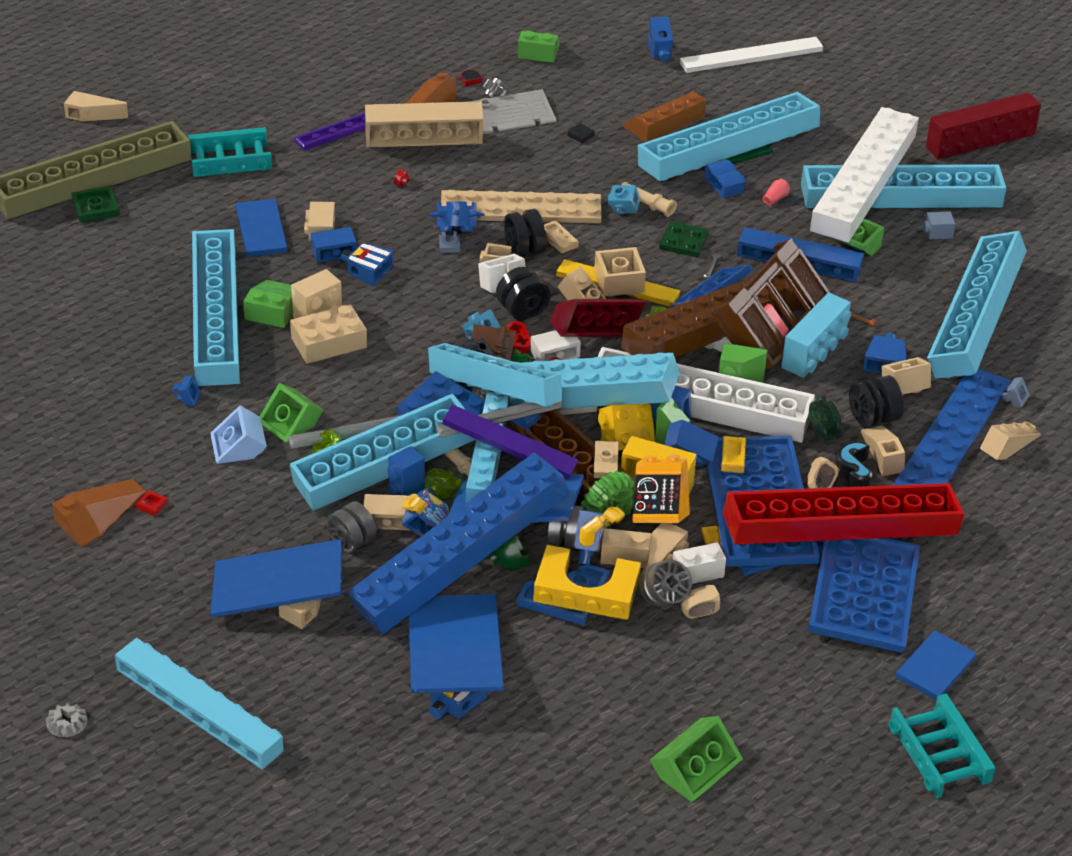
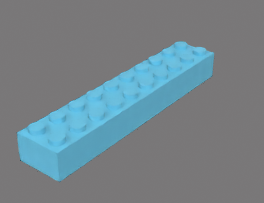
[638,92,820,181]
[801,165,1006,208]
[192,229,240,386]
[927,231,1027,379]

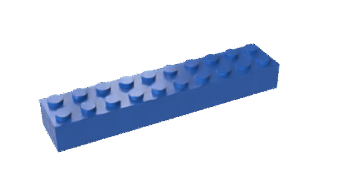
[348,452,569,635]

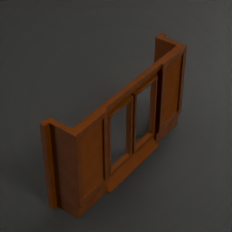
[711,238,830,369]

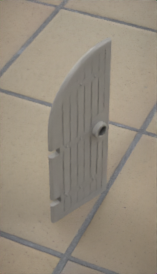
[468,89,557,134]

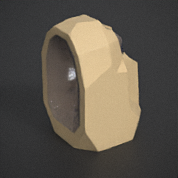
[807,457,839,489]
[681,585,720,619]

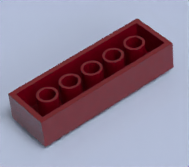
[926,92,1041,160]

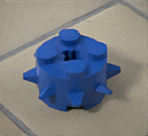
[429,201,485,232]

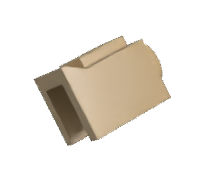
[480,243,512,263]

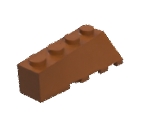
[622,91,706,142]

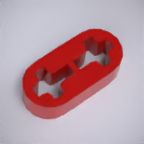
[506,321,531,354]

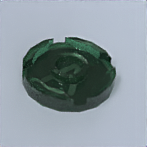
[809,397,842,441]

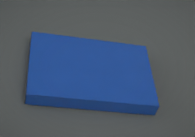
[895,630,977,700]

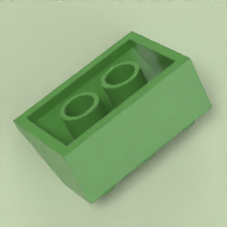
[650,716,743,802]

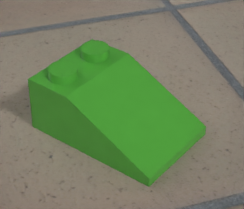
[243,280,293,328]

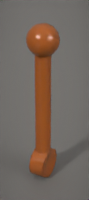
[851,313,877,327]

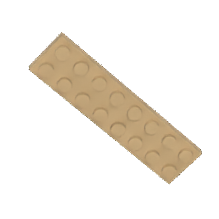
[441,190,601,223]

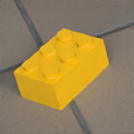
[621,436,697,494]

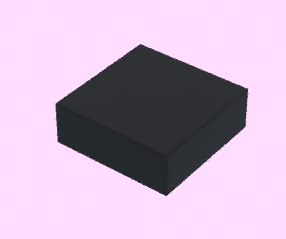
[567,123,595,143]

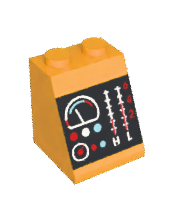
[633,455,690,523]

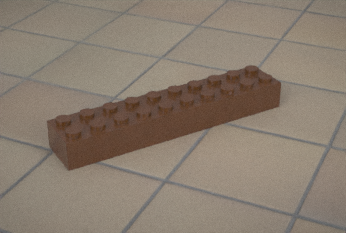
[621,271,803,358]

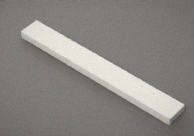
[680,37,823,73]

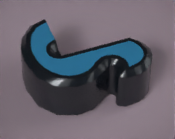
[835,442,873,487]

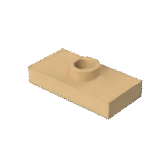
[544,220,579,254]
[594,441,618,478]

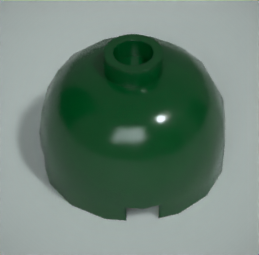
[489,535,531,571]

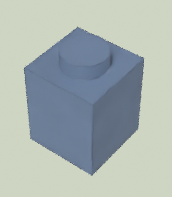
[922,212,955,239]

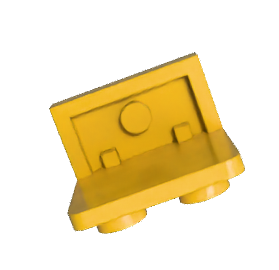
[598,403,655,451]

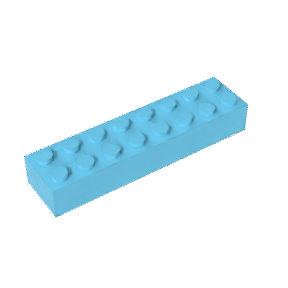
[509,353,680,408]
[290,393,476,511]

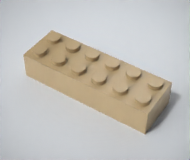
[365,102,483,147]

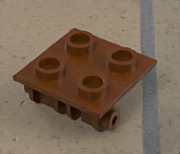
[471,324,516,361]

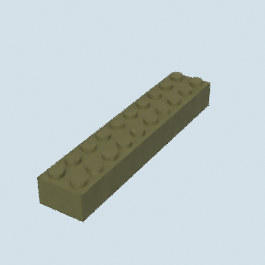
[0,121,192,220]

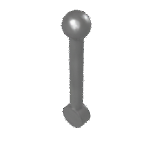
[703,254,721,280]

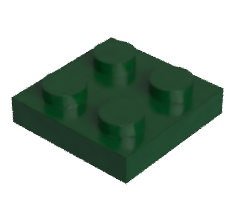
[71,186,120,223]
[659,221,709,257]

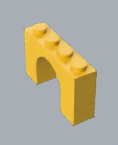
[533,545,641,620]

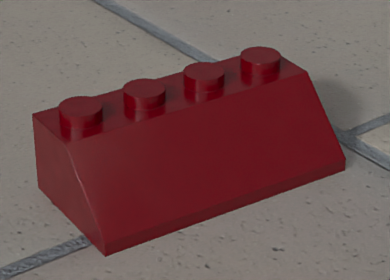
[549,299,646,337]

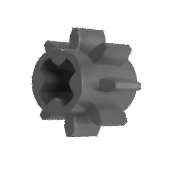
[483,77,507,98]

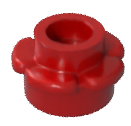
[393,169,410,187]

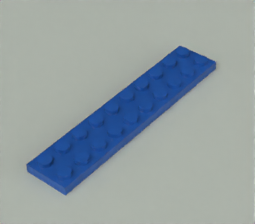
[893,368,1011,485]

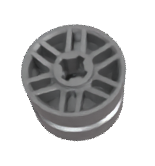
[327,501,377,553]
[548,505,584,549]
[639,560,692,606]

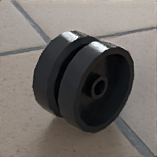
[504,208,546,257]
[496,267,550,321]

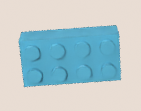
[781,292,851,378]

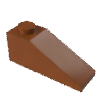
[405,73,457,104]

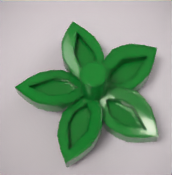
[511,349,530,363]

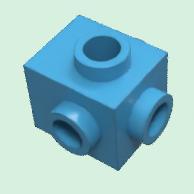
[608,185,641,214]
[462,309,501,339]

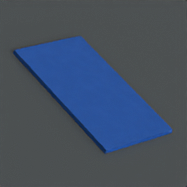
[409,594,504,693]

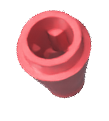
[762,179,790,206]

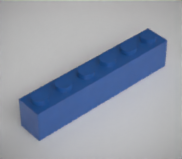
[737,227,864,282]

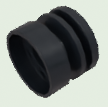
[849,375,904,428]

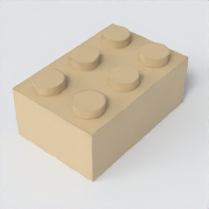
[290,304,367,364]

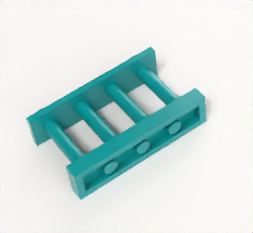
[187,127,272,177]
[889,693,995,798]

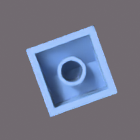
[210,405,267,464]

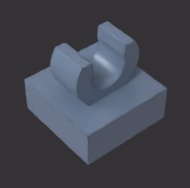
[439,231,460,253]
[1002,377,1030,408]

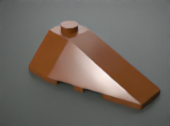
[52,479,146,547]

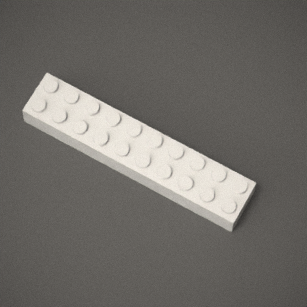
[810,107,919,243]
[598,347,815,443]

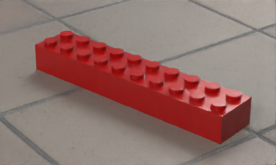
[723,483,965,545]

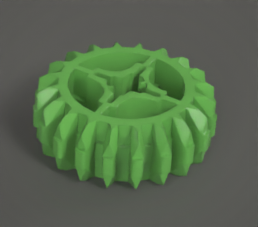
[581,471,635,527]

